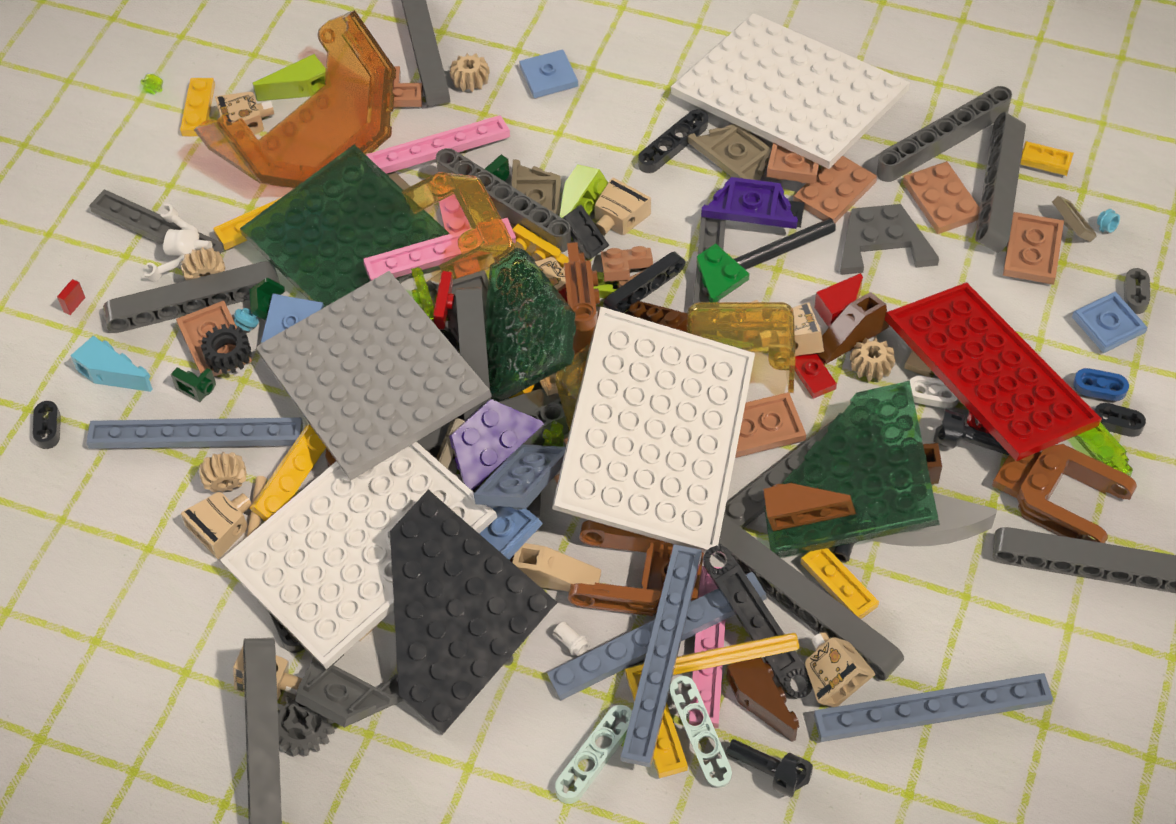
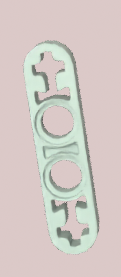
[670,676,732,788]
[555,705,632,804]

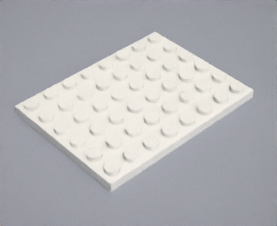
[671,13,910,169]
[552,307,755,555]
[220,442,498,669]

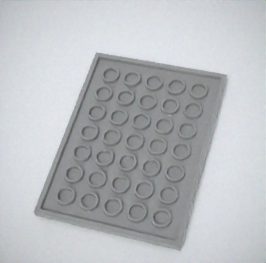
[256,271,492,481]

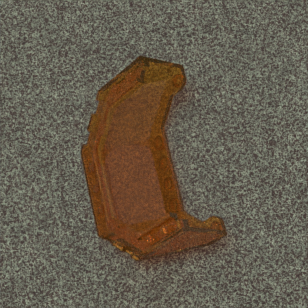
[194,10,396,193]

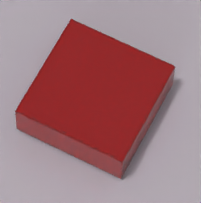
[57,279,86,315]

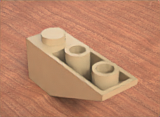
[512,543,602,592]

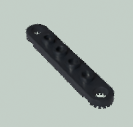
[703,545,813,698]

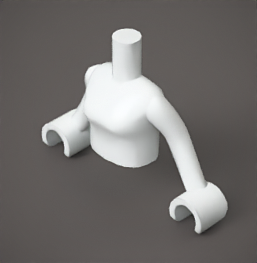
[144,203,212,282]

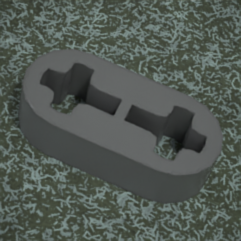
[1124,268,1150,314]

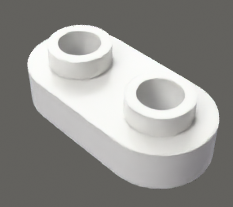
[906,376,959,408]

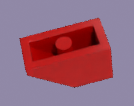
[814,273,863,327]

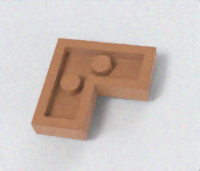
[374,66,423,107]
[601,246,653,282]

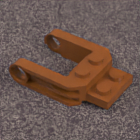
[564,242,600,375]
[992,444,1137,543]
[568,520,704,616]

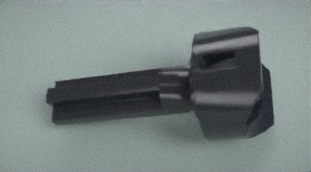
[933,408,1009,456]
[726,739,813,797]

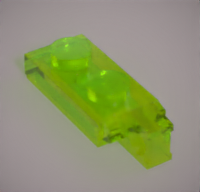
[1074,422,1133,477]

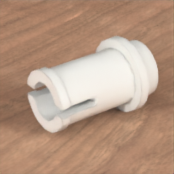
[553,621,590,657]

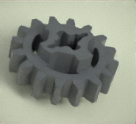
[278,696,335,756]

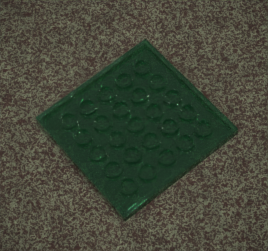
[240,144,450,308]

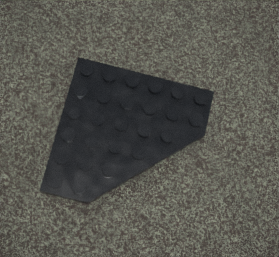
[389,489,558,735]

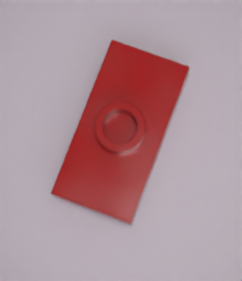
[433,271,455,330]
[788,353,837,399]

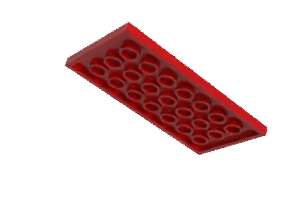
[885,282,1102,461]

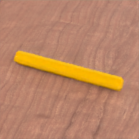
[673,633,799,675]

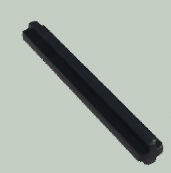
[734,218,836,270]

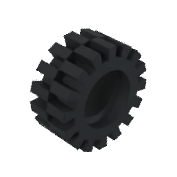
[201,324,252,374]

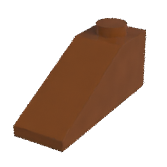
[763,483,856,531]

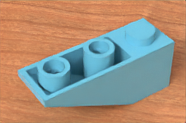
[70,336,153,392]

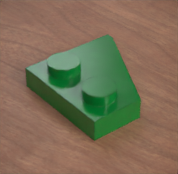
[696,243,750,305]

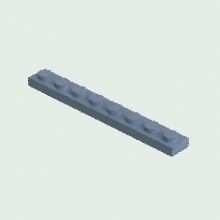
[86,417,303,449]
[621,544,702,768]
[547,572,767,701]
[814,673,1053,742]

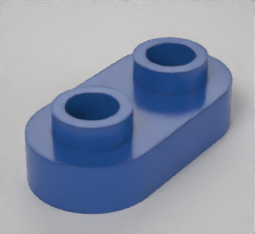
[1073,368,1129,401]

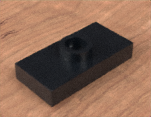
[562,205,610,260]

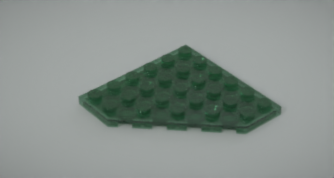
[484,248,576,402]
[764,381,940,558]

